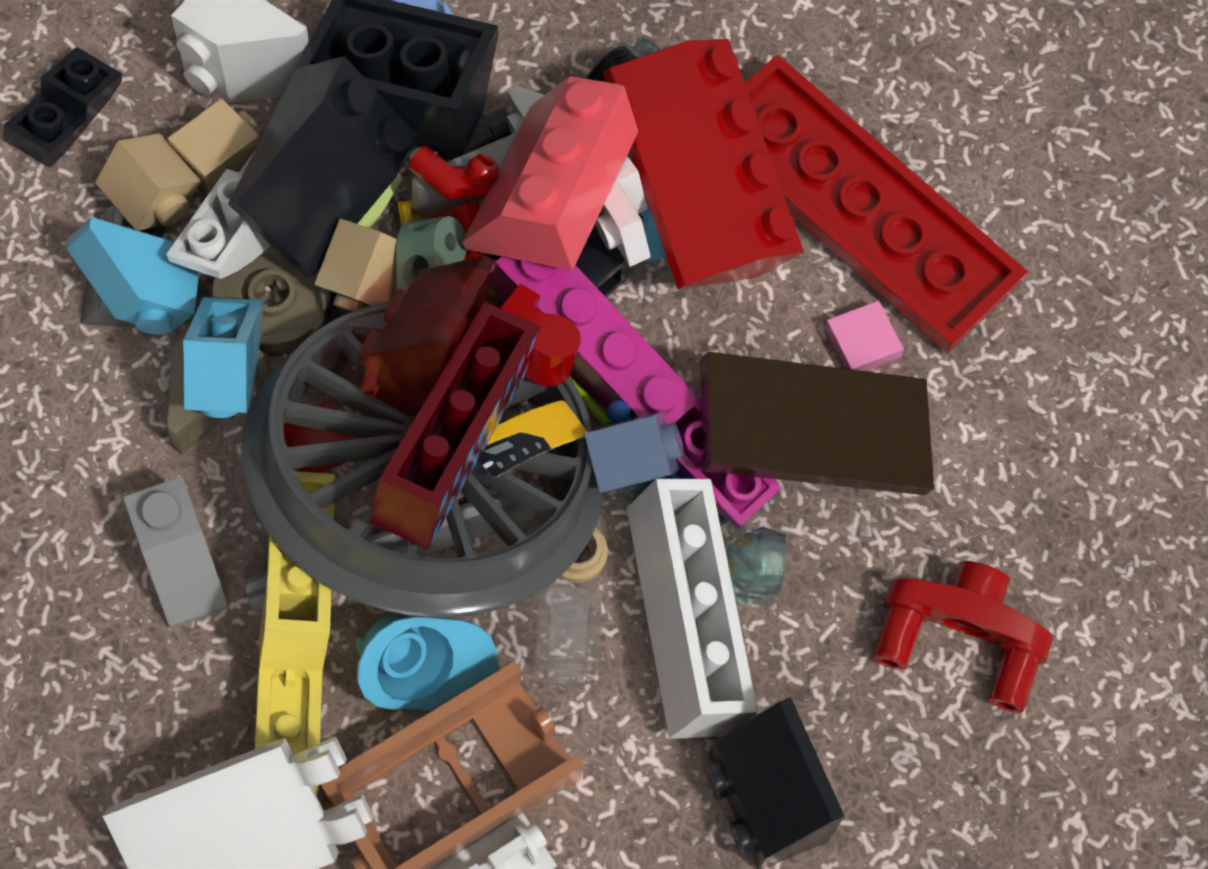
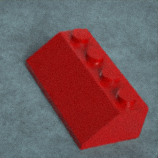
[603,39,804,289]

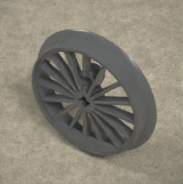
[241,302,604,618]

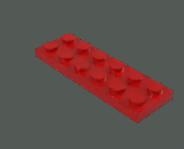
[744,54,1028,354]

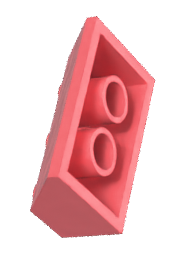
[462,76,639,271]

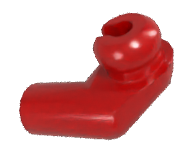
[408,146,499,200]

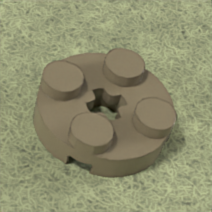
[212,246,332,354]

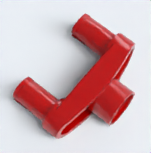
[872,561,1053,713]

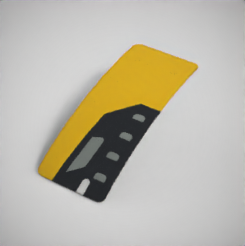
[479,400,588,478]

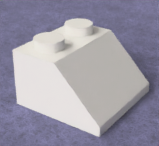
[171,0,309,103]

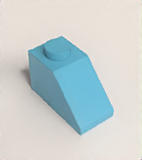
[66,217,199,335]
[183,297,263,418]

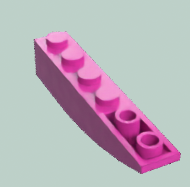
[486,257,782,529]

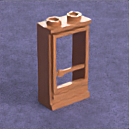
[319,661,583,869]

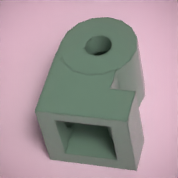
[396,216,475,305]

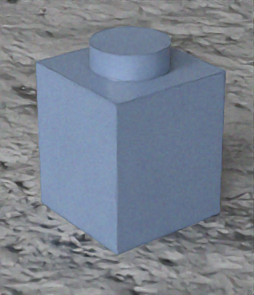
[584,411,684,493]

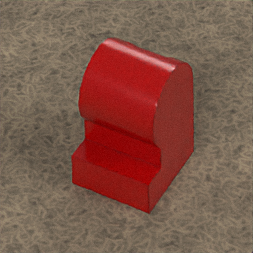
[500,283,581,386]

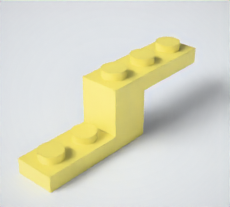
[254,471,335,795]

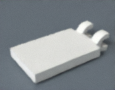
[102,736,373,869]

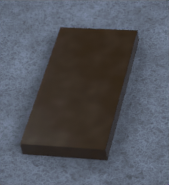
[700,351,934,495]

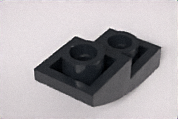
[4,47,122,167]

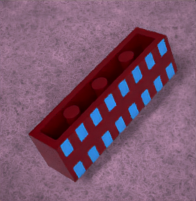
[369,302,540,550]

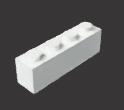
[627,479,758,739]

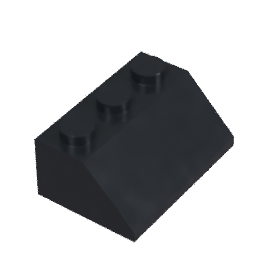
[294,0,499,155]

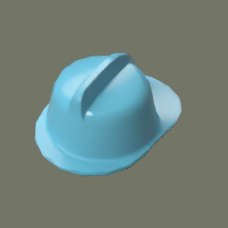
[355,613,498,711]

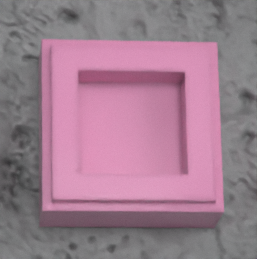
[824,301,904,371]

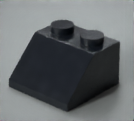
[704,697,845,869]

